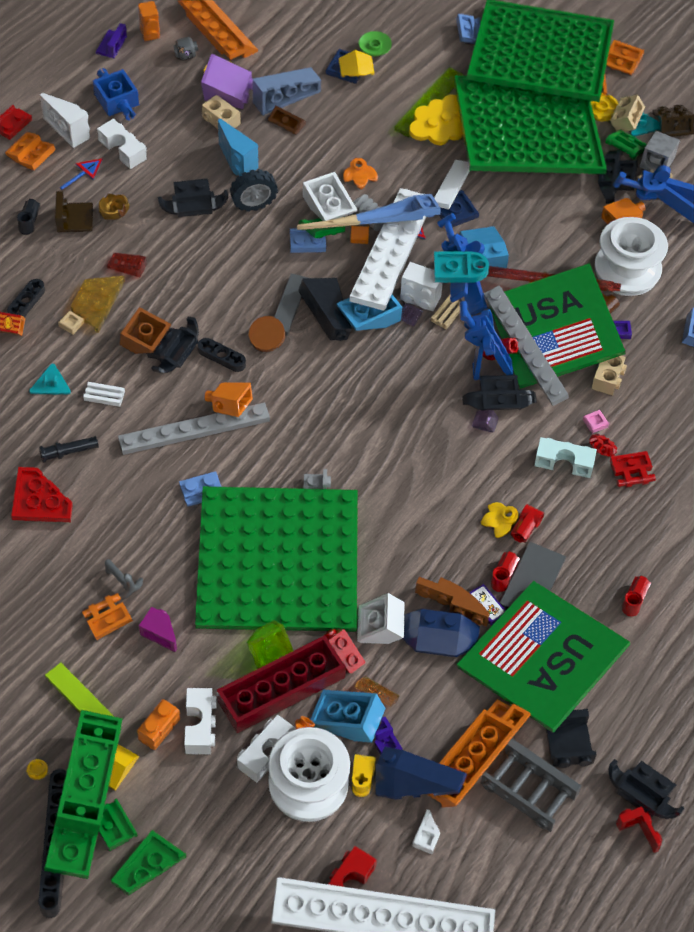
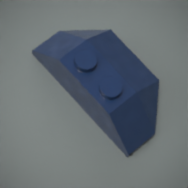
[402,609,480,657]

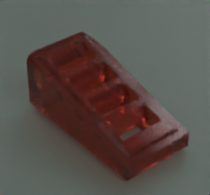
[107,253,147,278]

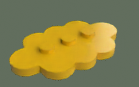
[409,94,463,146]

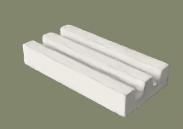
[83,382,125,407]

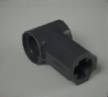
[17,199,41,235]

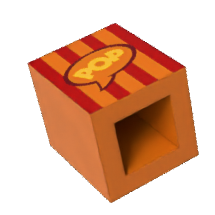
[0,312,26,336]

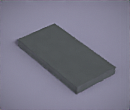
[500,542,566,610]

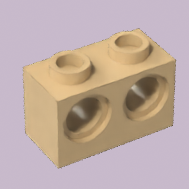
[202,95,241,130]
[610,95,645,132]
[592,356,627,396]

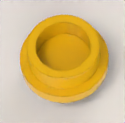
[27,759,48,780]

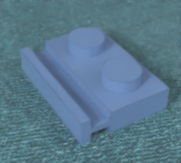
[456,14,481,44]
[290,228,326,253]
[179,471,221,507]

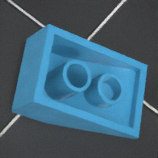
[218,118,258,176]
[460,226,509,271]
[336,295,402,331]
[310,690,386,743]

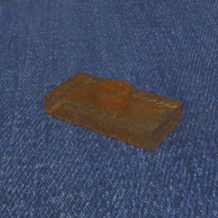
[355,676,400,707]

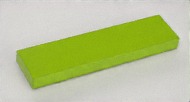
[45,663,113,716]

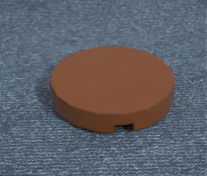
[249,316,286,352]

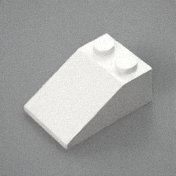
[40,93,90,148]
[303,172,357,221]

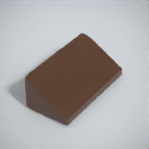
[268,105,306,135]

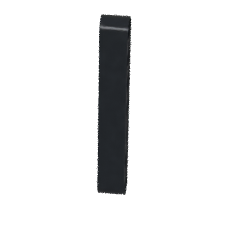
[38,769,67,918]

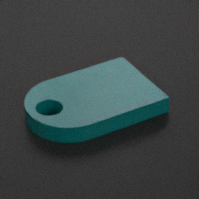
[434,251,489,283]

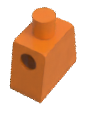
[601,198,646,224]
[205,382,253,417]

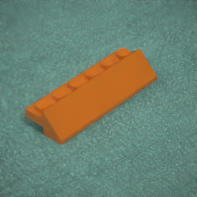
[177,0,258,60]
[426,699,531,808]

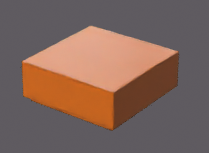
[350,226,369,244]

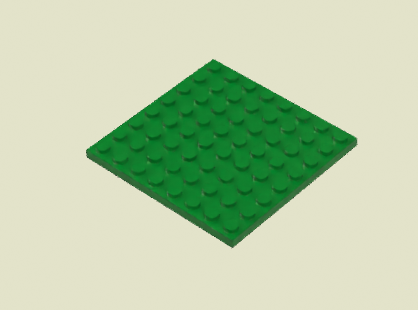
[467,0,614,102]
[454,75,607,174]
[195,486,358,632]

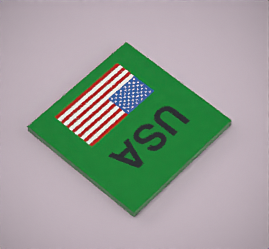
[488,263,626,389]
[457,581,630,733]

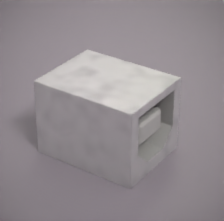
[640,131,680,172]

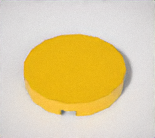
[591,93,618,121]

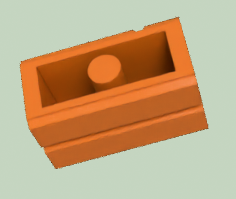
[138,1,160,41]
[137,699,180,750]

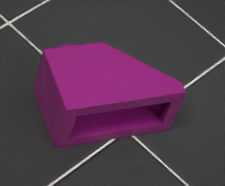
[139,607,177,652]

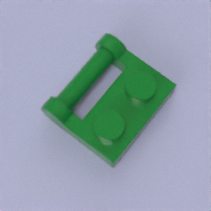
[605,130,647,160]
[299,218,345,238]

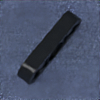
[7,279,45,317]
[198,338,246,372]

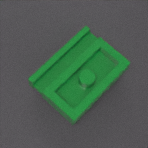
[99,798,137,851]

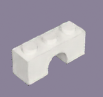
[97,119,147,169]
[185,688,216,754]
[237,715,295,783]

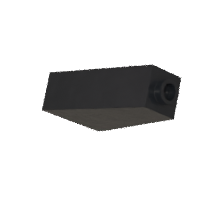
[298,278,352,341]

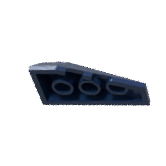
[375,747,467,800]

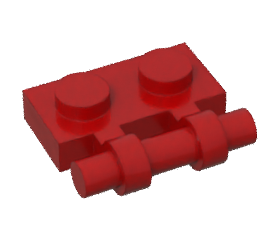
[610,451,656,488]

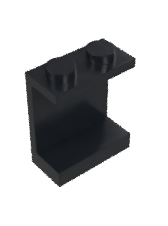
[546,709,597,768]

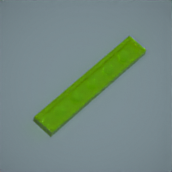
[395,67,463,138]

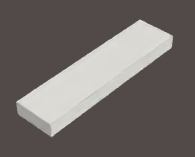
[434,160,470,209]

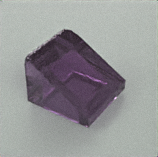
[401,302,423,326]
[472,410,498,432]

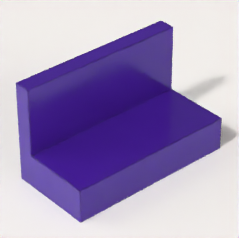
[96,23,127,58]

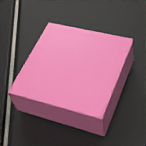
[583,410,609,434]

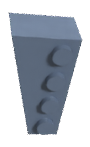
[253,67,321,115]

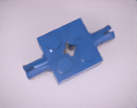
[93,68,139,120]

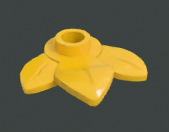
[481,502,519,538]

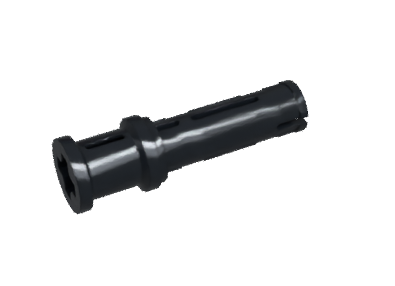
[39,436,99,463]

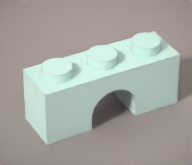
[534,437,597,478]

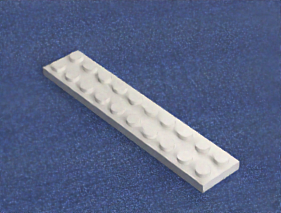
[349,188,426,311]
[271,877,495,932]

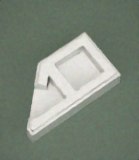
[412,809,440,854]

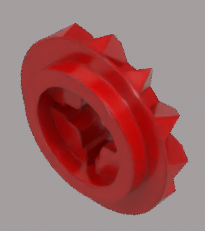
[589,434,618,457]

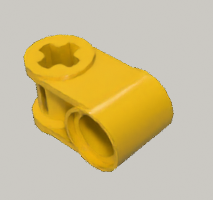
[352,754,376,797]

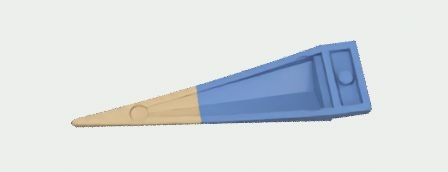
[297,194,441,230]

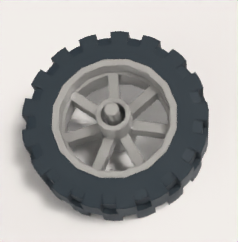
[230,169,278,212]

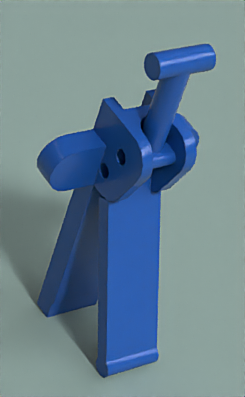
[613,165,694,223]
[437,213,488,316]
[460,301,513,380]

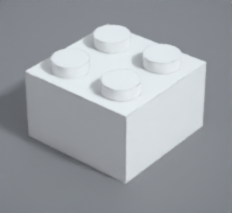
[400,262,443,311]

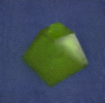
[246,620,294,669]

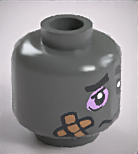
[173,37,198,61]

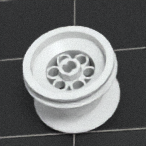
[595,217,668,296]
[268,727,350,822]

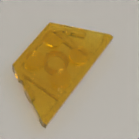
[71,276,125,333]

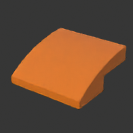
[606,40,644,75]
[5,132,56,170]

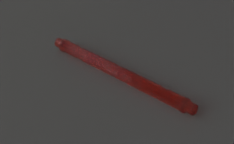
[478,266,621,292]

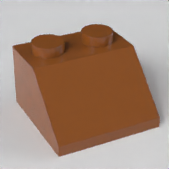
[119,307,171,354]

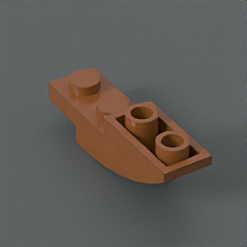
[415,577,490,627]

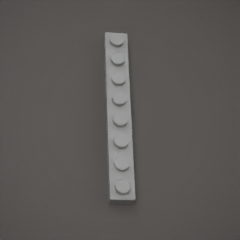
[484,285,569,406]
[118,402,270,455]

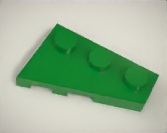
[111,830,187,895]

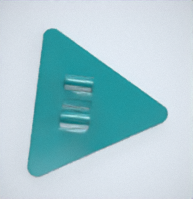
[631,113,660,137]
[29,363,71,395]

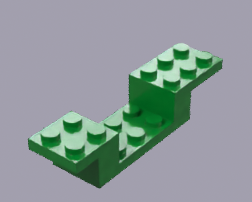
[44,710,123,879]

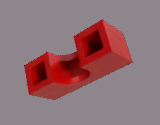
[328,846,377,887]

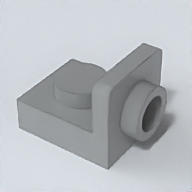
[303,469,331,489]

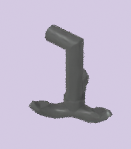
[105,559,143,600]

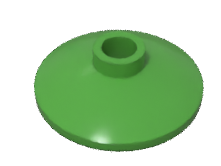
[359,31,392,56]

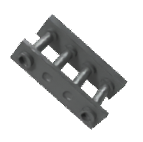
[481,739,581,832]

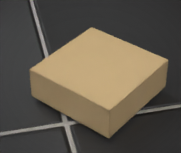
[58,311,84,334]

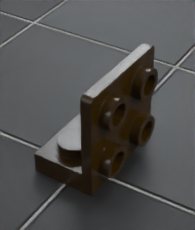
[652,105,694,137]
[55,191,93,232]

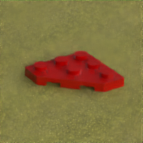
[11,467,73,523]

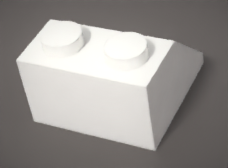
[357,593,404,644]

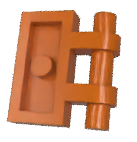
[82,592,133,640]

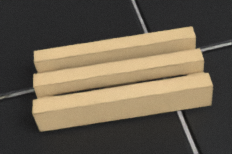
[431,295,460,329]

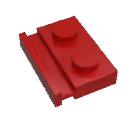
[0,105,32,140]

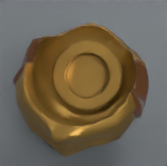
[98,193,129,220]

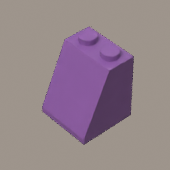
[201,54,253,109]

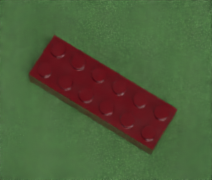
[217,635,346,734]

